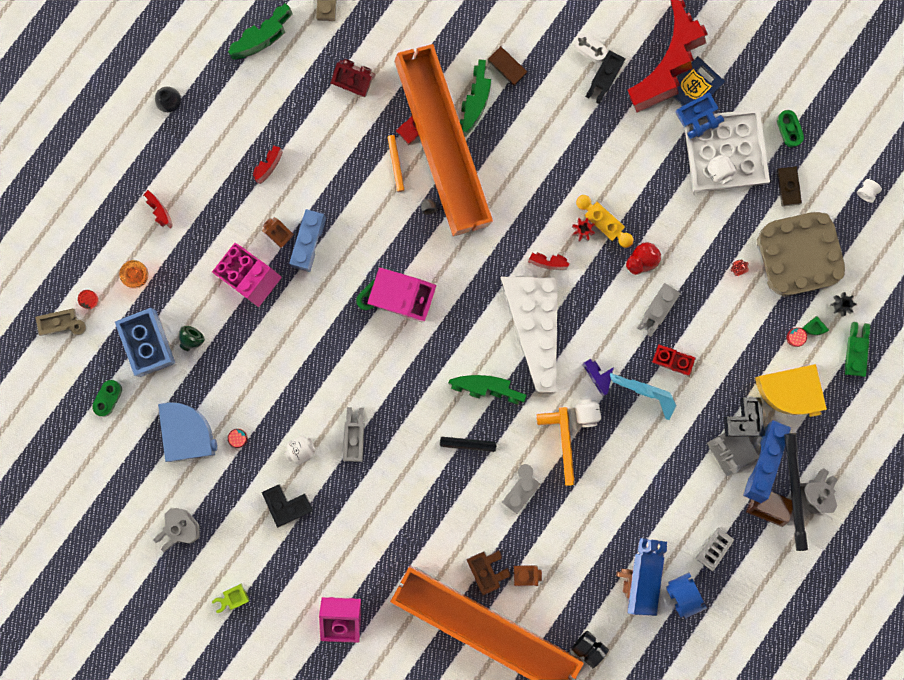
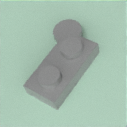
[502,464,541,514]

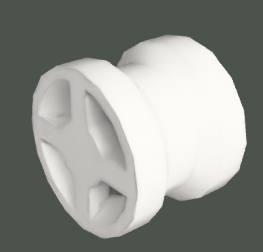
[857,179,882,203]

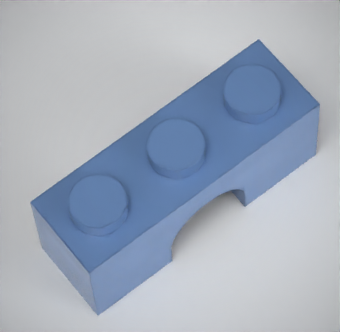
[289,209,326,272]

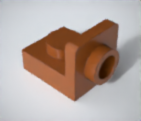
[262,217,294,248]
[513,565,542,586]

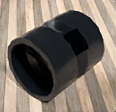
[571,630,609,669]

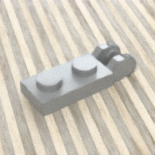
[637,283,681,337]
[343,407,365,462]

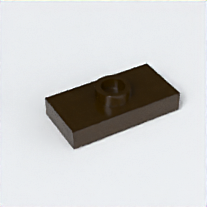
[777,166,802,206]

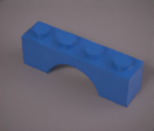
[743,420,791,503]

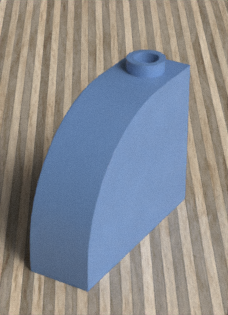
[158,403,217,462]

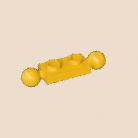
[576,195,634,248]

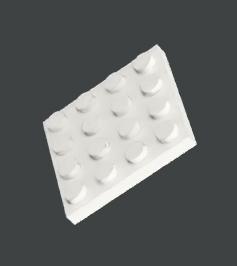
[685,109,770,192]

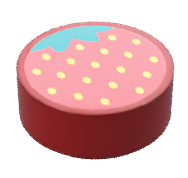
[786,327,807,347]

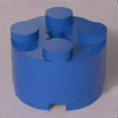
[666,572,707,618]

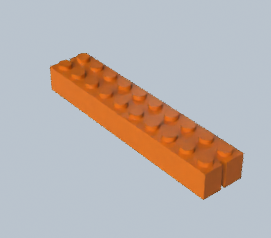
[394,44,493,237]
[390,565,584,680]

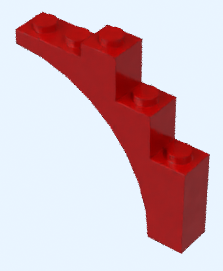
[627,0,708,113]

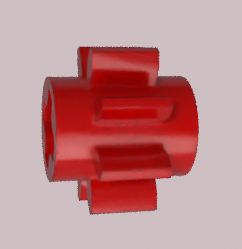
[572,218,595,242]

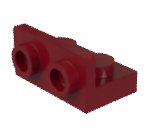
[330,59,376,97]

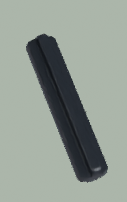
[440,436,497,452]

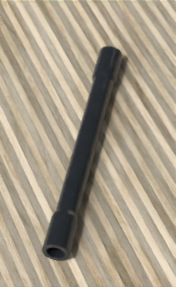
[784,433,808,551]

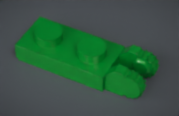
[844,322,870,377]

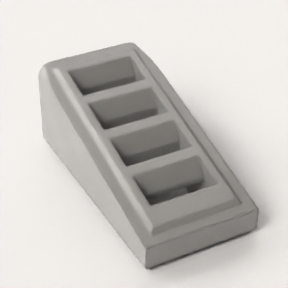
[695,528,734,571]

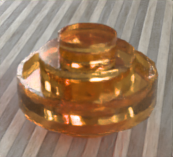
[119,260,149,289]

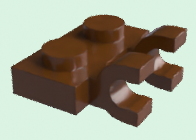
[466,550,511,595]

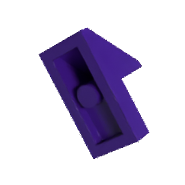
[582,359,614,397]

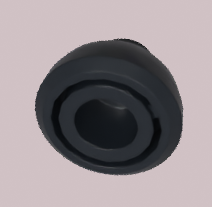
[155,86,181,113]

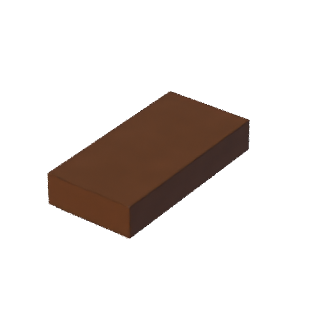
[488,46,528,86]

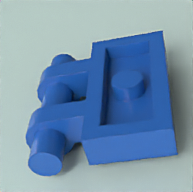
[675,92,724,139]

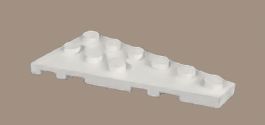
[500,277,558,393]

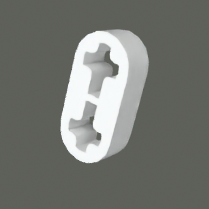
[574,34,607,63]

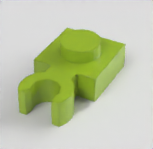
[212,583,250,613]

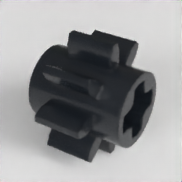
[830,292,857,317]

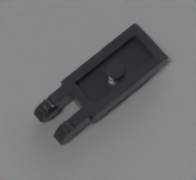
[585,50,626,104]

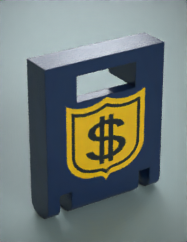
[673,56,725,106]

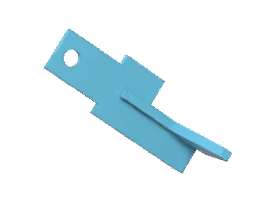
[610,373,677,420]

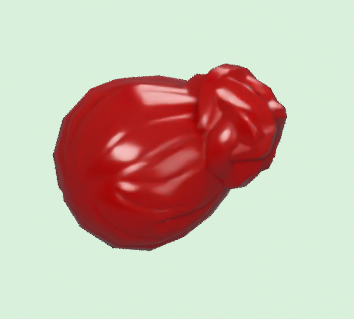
[626,242,661,275]

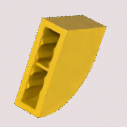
[755,364,827,417]

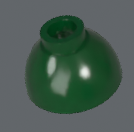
[179,326,205,351]

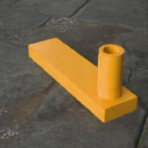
[537,407,575,486]

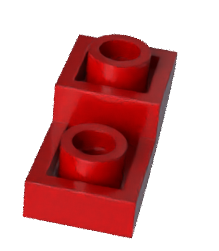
[253,145,283,184]
[143,190,173,229]
[528,252,570,270]
[652,344,696,377]

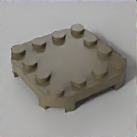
[757,212,845,297]

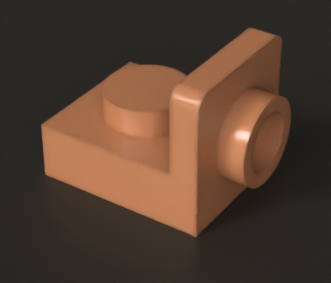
[616,568,633,598]

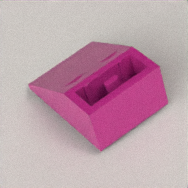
[212,243,282,307]
[367,267,437,322]

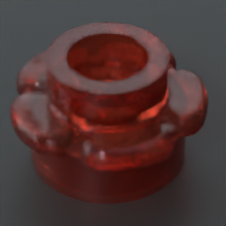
[731,259,749,276]

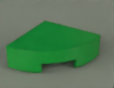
[802,316,829,335]

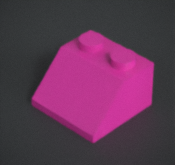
[319,597,361,643]

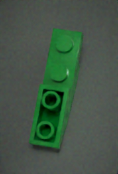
[228,3,293,60]
[460,59,491,137]
[448,375,526,405]

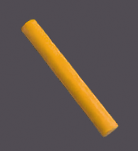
[387,135,405,192]

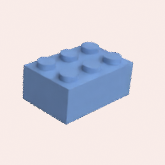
[115,308,176,377]

